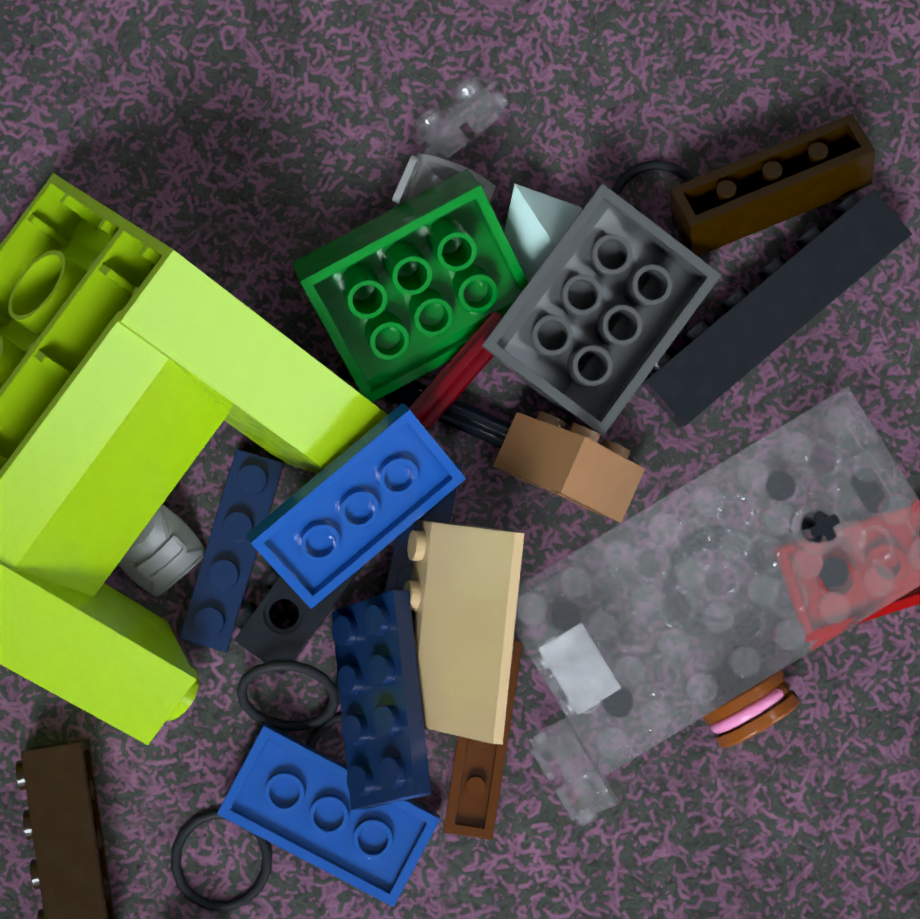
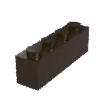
[670,114,875,256]
[16,738,115,919]

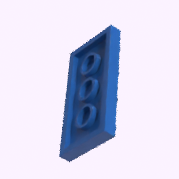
[246,403,466,609]
[217,723,441,907]

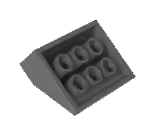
[481,183,721,436]

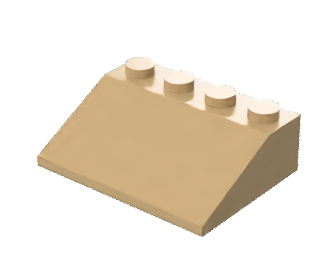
[403,520,524,745]

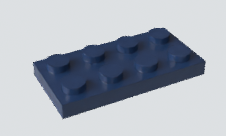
[331,590,431,810]

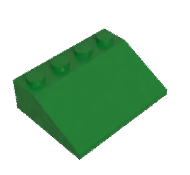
[291,169,528,402]

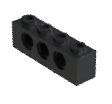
[234,564,365,675]

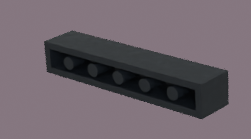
[642,189,912,428]

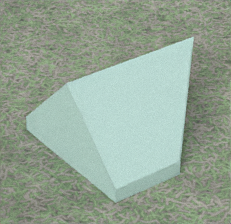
[504,183,582,282]

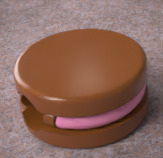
[701,666,800,748]

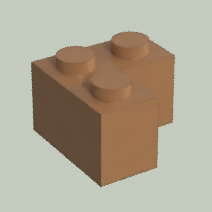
[493,411,645,523]

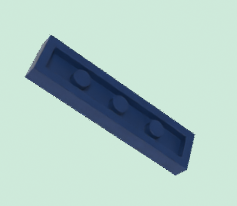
[179,449,285,653]

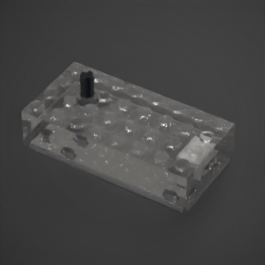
[514,386,920,777]

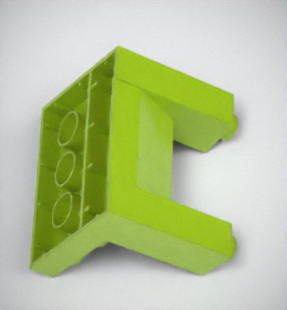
[0,173,388,745]

